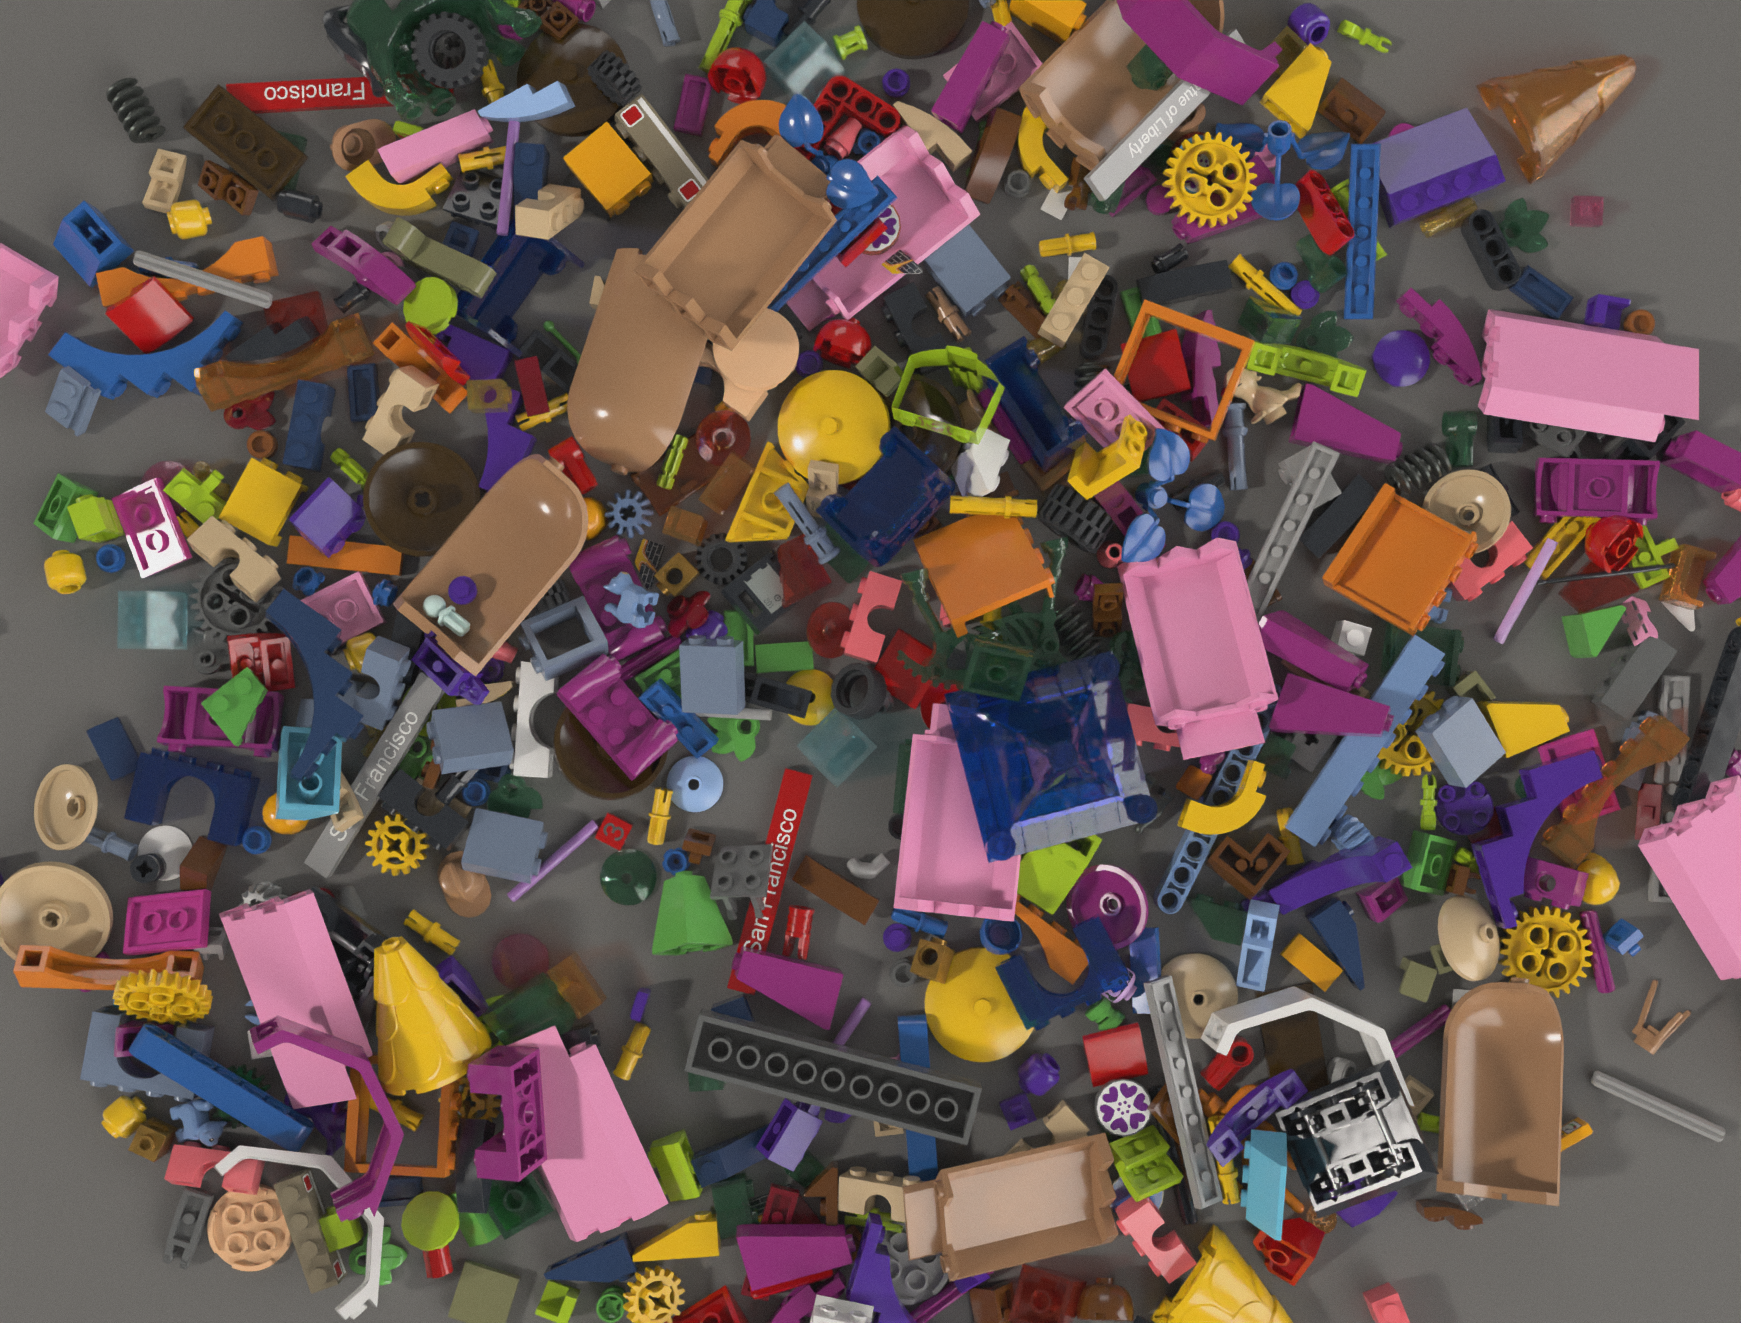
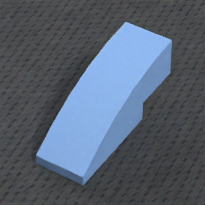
[478,81,575,122]
[1236,899,1280,992]

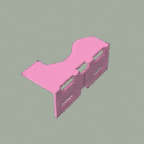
[1620,596,1658,646]

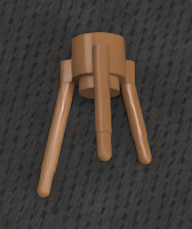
[1632,980,1691,1055]

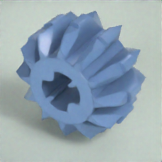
[605,489,654,538]
[1329,814,1374,850]

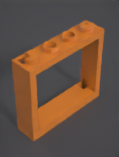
[1114,299,1255,444]
[344,1052,463,1178]

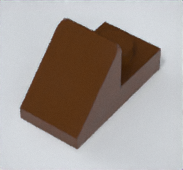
[803,1161,838,1226]

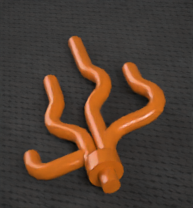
[1198,1084,1304,1214]

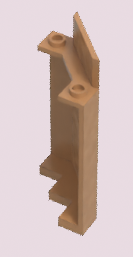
[633,135,837,351]
[902,1133,1119,1282]

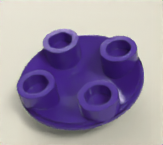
[1371,330,1430,388]
[1434,781,1494,835]

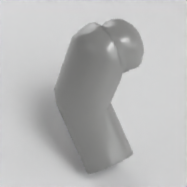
[847,853,891,879]

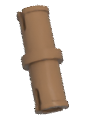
[925,286,972,343]

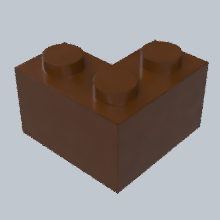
[1205,833,1291,900]

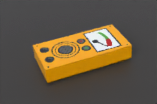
[1561,1117,1593,1152]

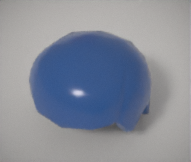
[979,917,1023,955]

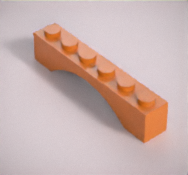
[96,236,279,308]
[1015,894,1093,985]
[13,945,204,990]

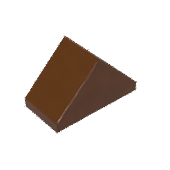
[180,836,228,891]

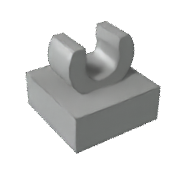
[194,927,229,960]

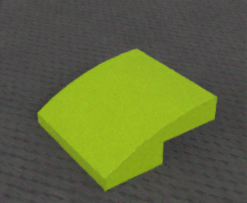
[1109,1125,1183,1202]

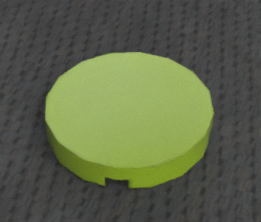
[403,277,458,334]
[401,1191,460,1251]

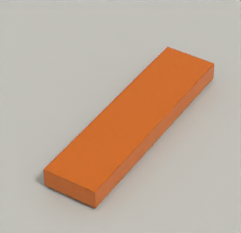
[287,535,404,576]

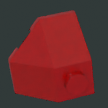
[1253,1217,1325,1286]

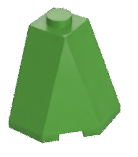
[652,871,733,956]

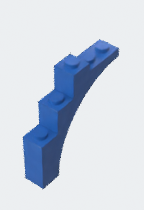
[48,310,243,400]

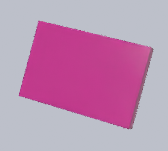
[111,478,192,578]
[1537,728,1621,827]
[123,889,211,955]

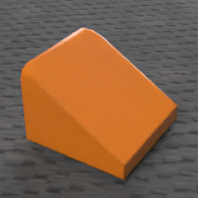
[1176,765,1212,800]

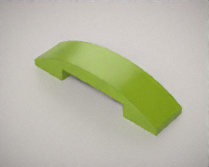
[1246,341,1367,397]

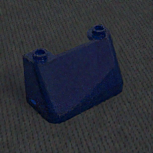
[815,426,955,567]

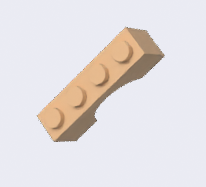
[699,342,768,422]

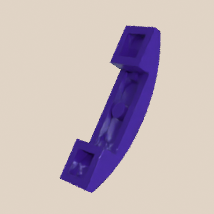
[1206,1069,1308,1167]

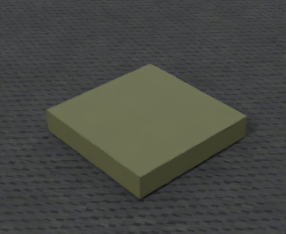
[448,1259,521,1323]

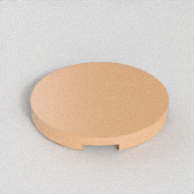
[712,308,799,391]
[207,1184,292,1271]

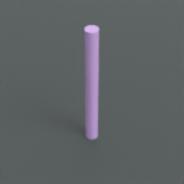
[1493,538,1558,644]

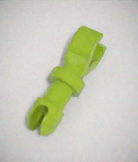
[1337,20,1392,53]
[1420,774,1438,830]

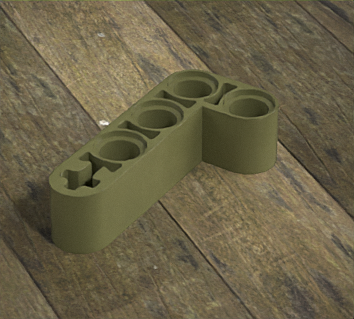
[382,217,497,298]

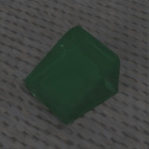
[783,1149,825,1188]

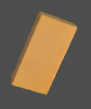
[1280,933,1343,992]

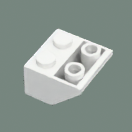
[951,426,1010,497]

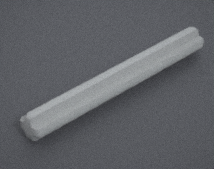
[133,250,273,309]
[1590,1070,1726,1142]

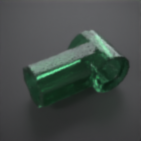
[1295,233,1347,293]
[1441,411,1477,468]

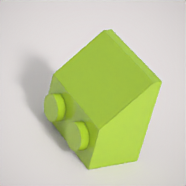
[648,1129,703,1202]

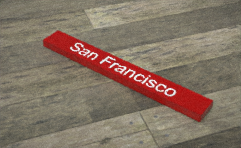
[226,74,455,114]
[727,768,813,995]

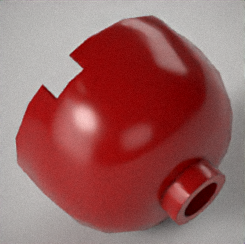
[708,47,767,104]
[813,317,872,369]
[1585,515,1644,573]

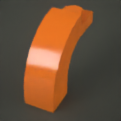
[708,100,787,168]
[373,322,469,413]

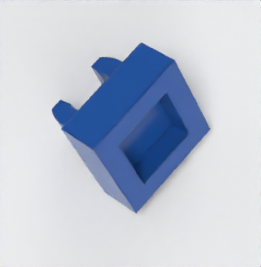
[1603,918,1644,957]

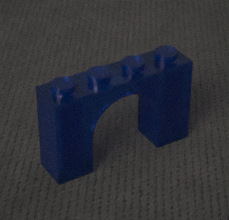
[124,747,260,846]
[995,914,1131,1031]

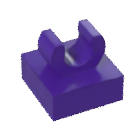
[999,1092,1037,1131]

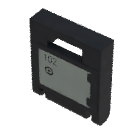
[721,550,809,635]

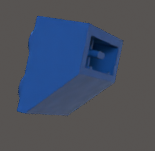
[53,200,134,288]

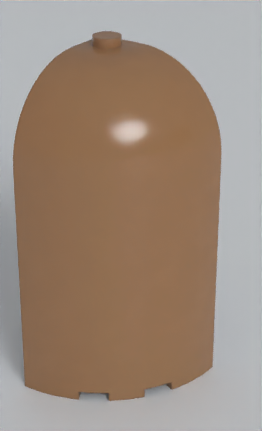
[1018,0,1224,170]
[567,248,708,475]
[393,454,588,676]
[1436,978,1564,1206]

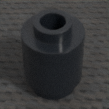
[277,189,323,223]

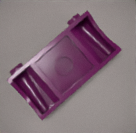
[1533,458,1660,526]
[569,535,668,661]
[557,654,678,781]
[157,686,284,758]

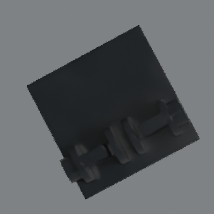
[442,169,514,230]

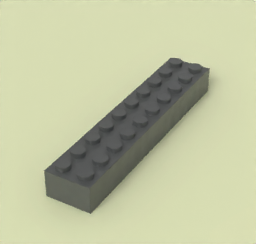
[684,1009,982,1145]

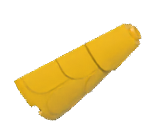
[374,936,492,1096]
[1150,1224,1294,1323]

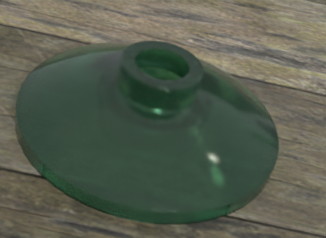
[600,849,657,905]

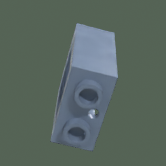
[518,596,609,681]

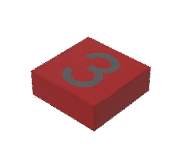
[595,812,634,851]

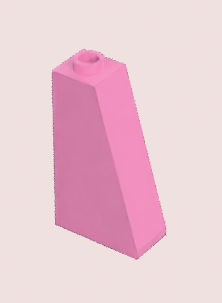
[377,109,494,185]

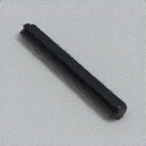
[1148,1085,1198,1226]

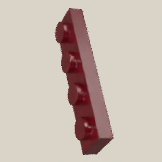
[741,1183,799,1301]

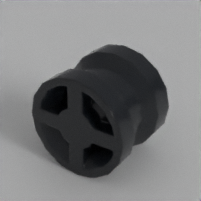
[130,853,167,883]

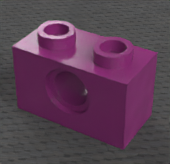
[1524,856,1589,910]

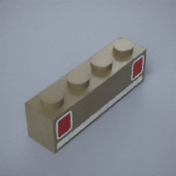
[614,94,708,210]
[273,1167,347,1294]

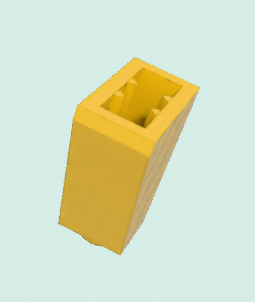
[1260,43,1332,139]
[1476,701,1570,758]

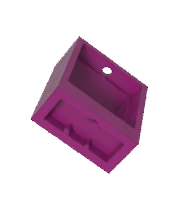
[1660,430,1741,493]

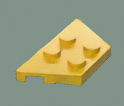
[725,441,809,542]

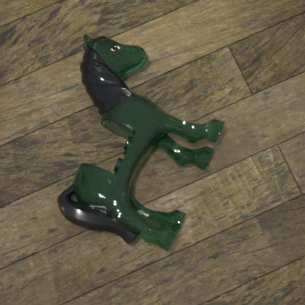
[323,0,542,122]

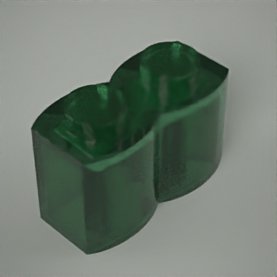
[711,1172,760,1240]

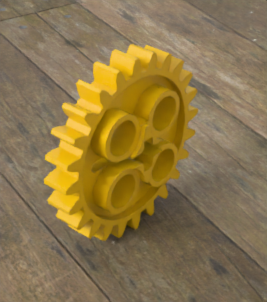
[1162,132,1257,228]
[1377,691,1444,776]
[1497,905,1593,998]
[112,969,213,1025]

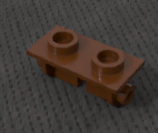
[998,281,1047,341]

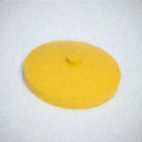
[778,370,891,485]
[925,947,1038,1062]

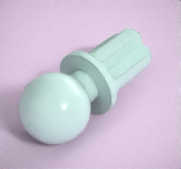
[423,595,470,637]

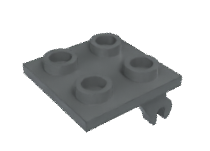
[1522,421,1605,459]
[710,844,773,920]

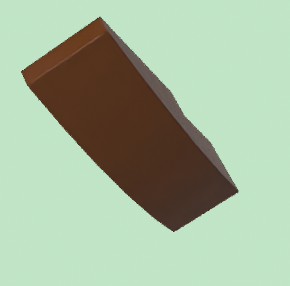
[964,107,1023,205]
[792,855,880,925]

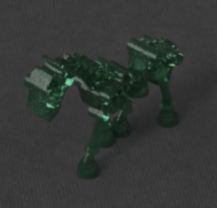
[896,537,1145,704]

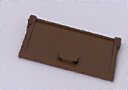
[630,428,727,516]

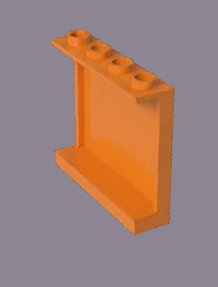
[1322,483,1479,636]
[913,514,1055,638]

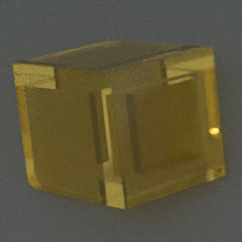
[1268,26,1307,76]

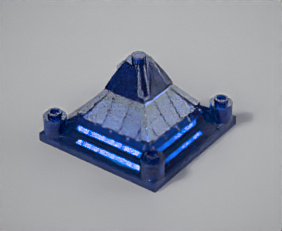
[944,651,1158,863]

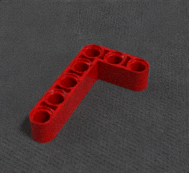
[793,75,900,162]

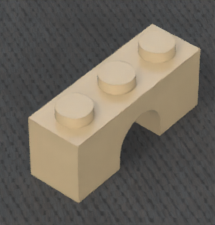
[515,184,584,240]
[1038,253,1110,348]
[362,365,439,455]
[187,516,281,603]
[1005,1100,1089,1155]
[838,1166,925,1222]

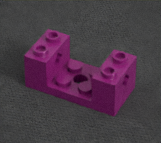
[467,1045,547,1182]

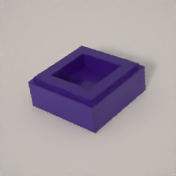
[630,987,651,1022]

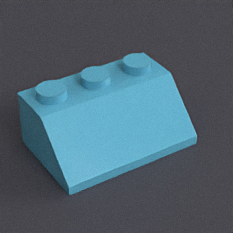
[275,726,342,820]
[1240,1129,1287,1241]

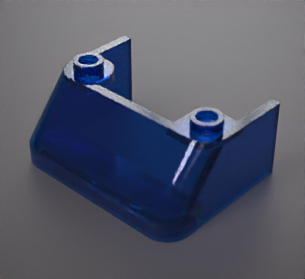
[456,219,585,357]
[984,336,1088,473]

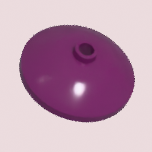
[1066,864,1148,950]

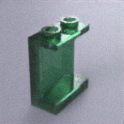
[1379,621,1464,687]

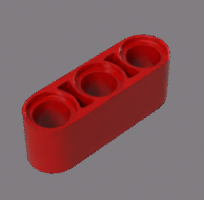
[1294,170,1355,255]

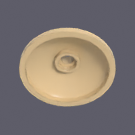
[1422,470,1511,554]
[34,764,98,850]
[1438,895,1500,981]
[1161,953,1238,1039]

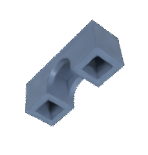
[353,636,411,731]

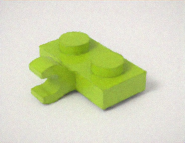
[163,468,226,524]
[1628,526,1679,589]

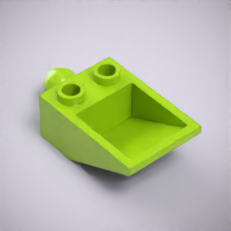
[1017,802,1103,915]

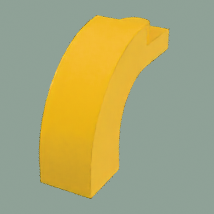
[1016,106,1068,193]
[345,160,454,216]
[1177,760,1266,834]

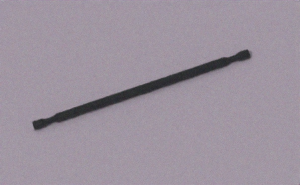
[1537,563,1675,585]

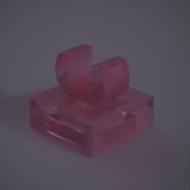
[1570,196,1604,228]

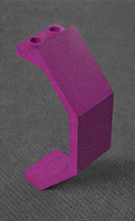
[1117,0,1283,106]
[249,1016,404,1222]

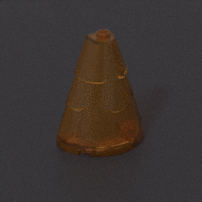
[1476,54,1636,184]

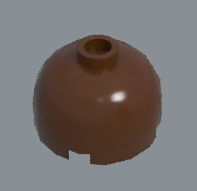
[1077,1278,1134,1321]

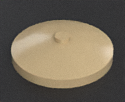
[0,862,113,961]

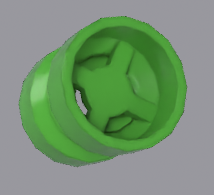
[1085,995,1125,1031]
[596,1285,628,1323]

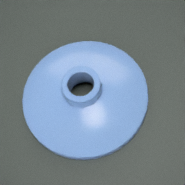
[667,756,723,812]

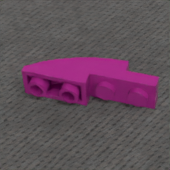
[311,226,416,305]
[1396,288,1482,387]
[1181,309,1221,427]
[1093,481,1166,548]
[767,1270,846,1323]

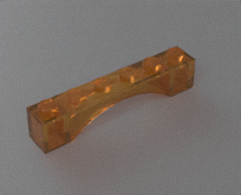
[194,312,375,412]
[1541,715,1691,869]

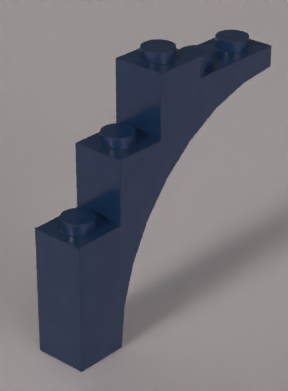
[266,589,365,783]

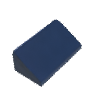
[86,717,144,781]

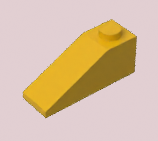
[632,1211,721,1262]

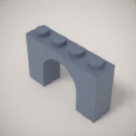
[80,1007,215,1102]

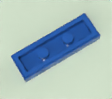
[639,678,719,759]
[1129,927,1161,1014]

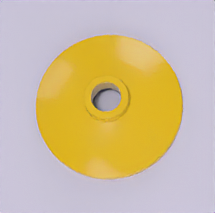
[786,669,836,725]

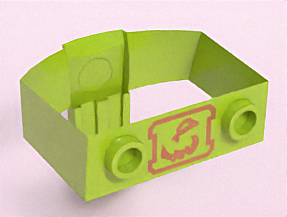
[892,346,1005,445]

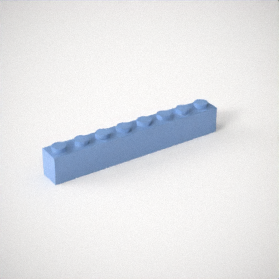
[1283,635,1445,847]

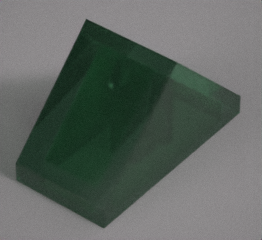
[1238,296,1302,344]

